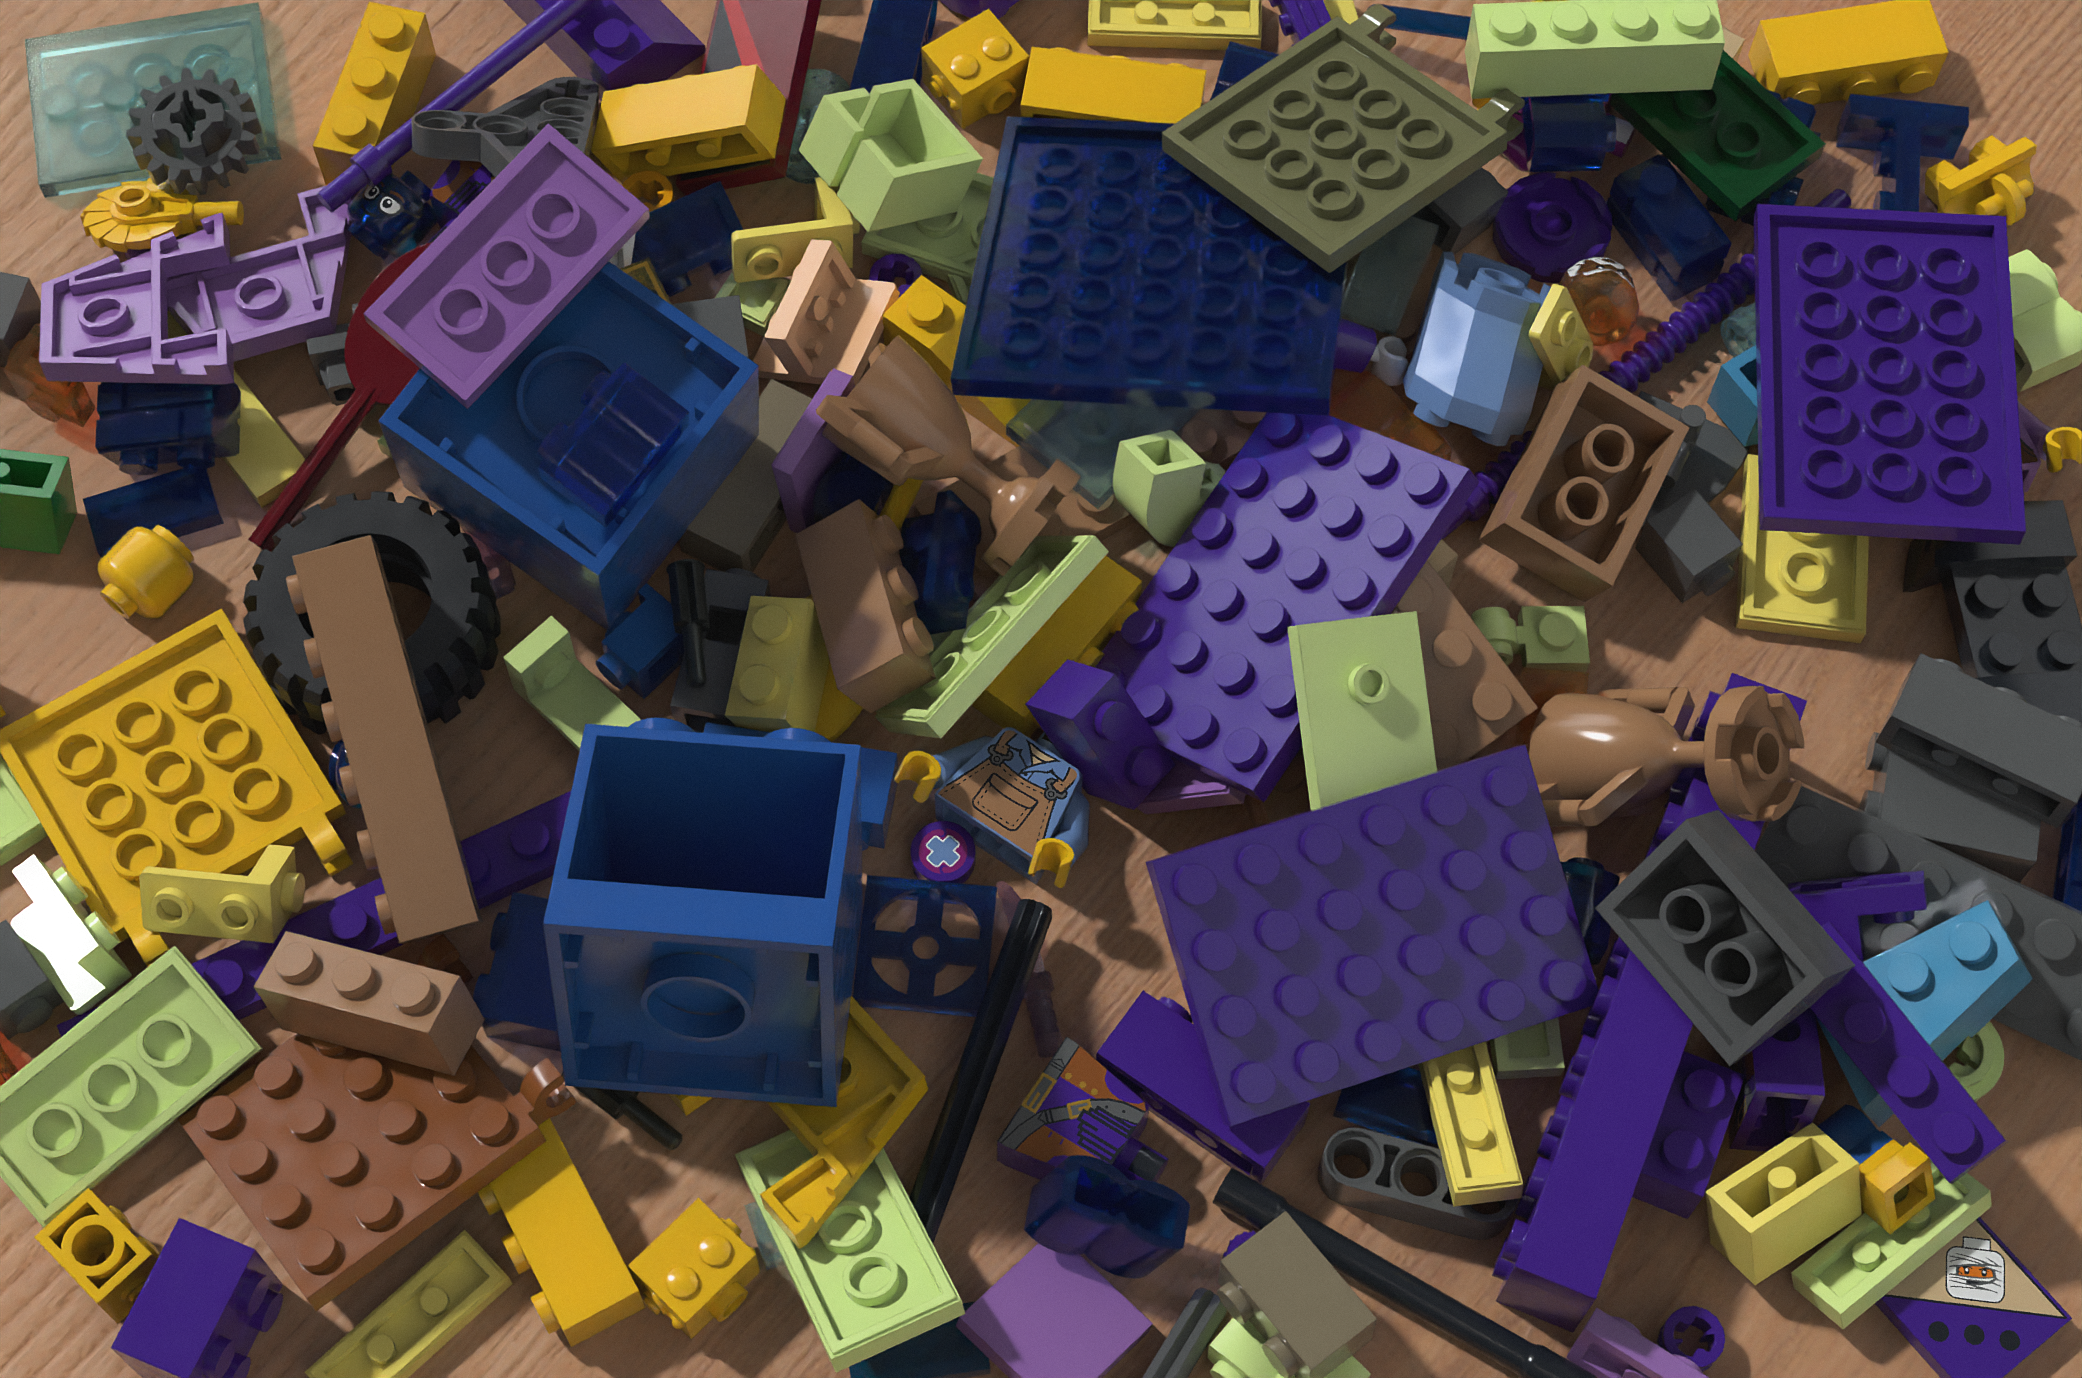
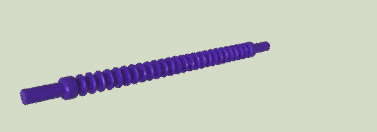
[1441,188,1852,540]

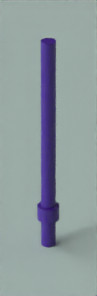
[316,0,596,213]

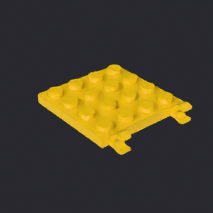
[0,608,353,967]

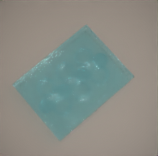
[25,2,282,198]

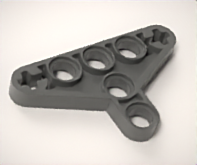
[411,77,599,177]

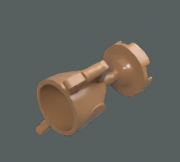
[816,335,1081,576]
[1529,686,1805,826]

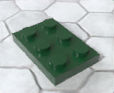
[1610,50,1826,222]

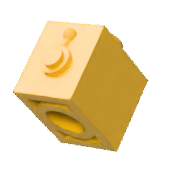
[921,9,1029,130]
[34,1188,160,1324]
[628,1197,761,1339]

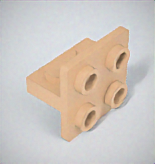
[753,239,900,386]

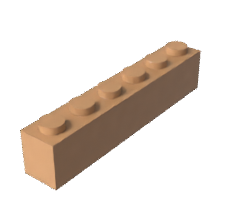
[286,535,483,944]

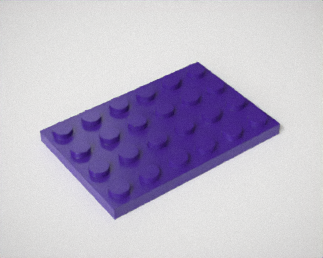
[1754,204,2026,545]
[1095,396,1479,802]
[1146,745,1599,1126]

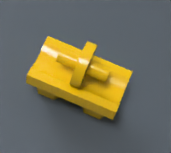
[1925,135,2037,225]

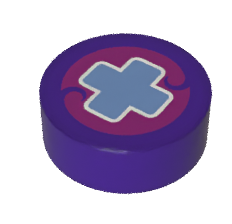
[911,821,976,890]

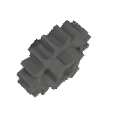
[126,68,262,195]

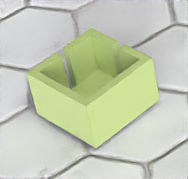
[799,79,983,232]

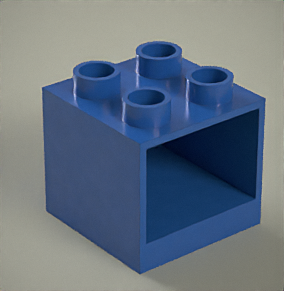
[378,261,759,630]
[543,718,863,1107]

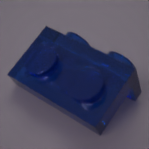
[630,181,744,299]

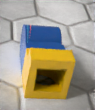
[1817,1104,1936,1234]

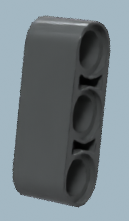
[1318,1127,1519,1240]

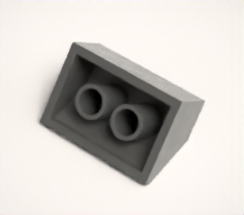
[1595,810,1855,1066]

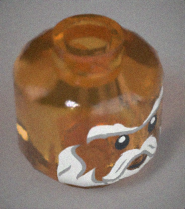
[1559,257,1640,347]

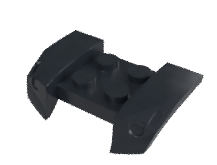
[1903,500,2082,723]

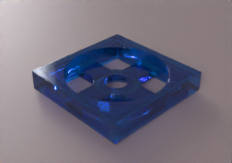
[853,875,997,1017]

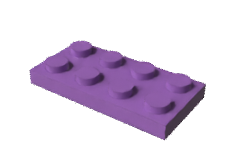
[363,124,650,409]

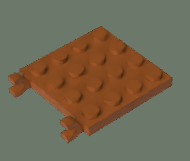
[177,933,577,1311]

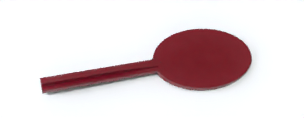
[248,242,432,551]

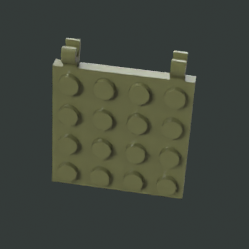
[1161,4,1525,273]

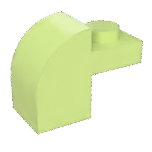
[1113,430,1226,547]

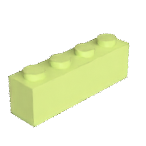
[1465,0,1725,99]

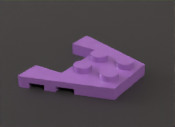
[125,186,357,362]
[39,213,234,384]

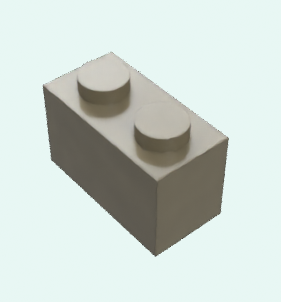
[1217,1211,1377,1378]

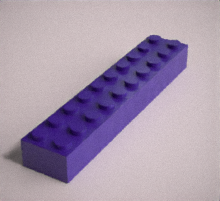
[1491,673,1807,1333]

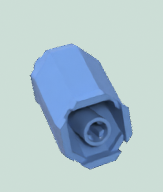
[1403,251,1551,446]

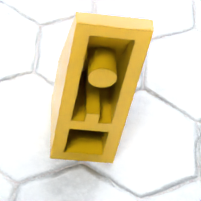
[882,275,1064,447]

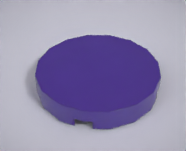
[1493,172,1612,283]

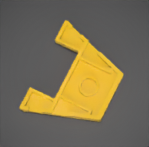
[668,996,928,1250]

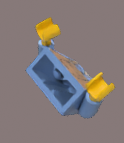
[894,727,1090,888]

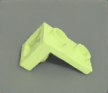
[503,615,641,751]

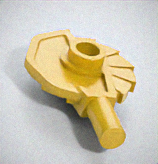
[80,178,244,253]

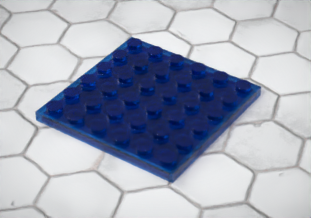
[951,116,1348,416]

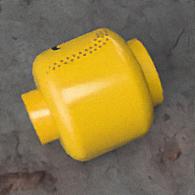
[97,525,194,619]

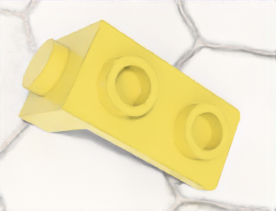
[731,177,860,283]
[1528,284,1593,391]
[139,844,305,943]

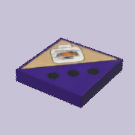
[1875,1217,2072,1378]

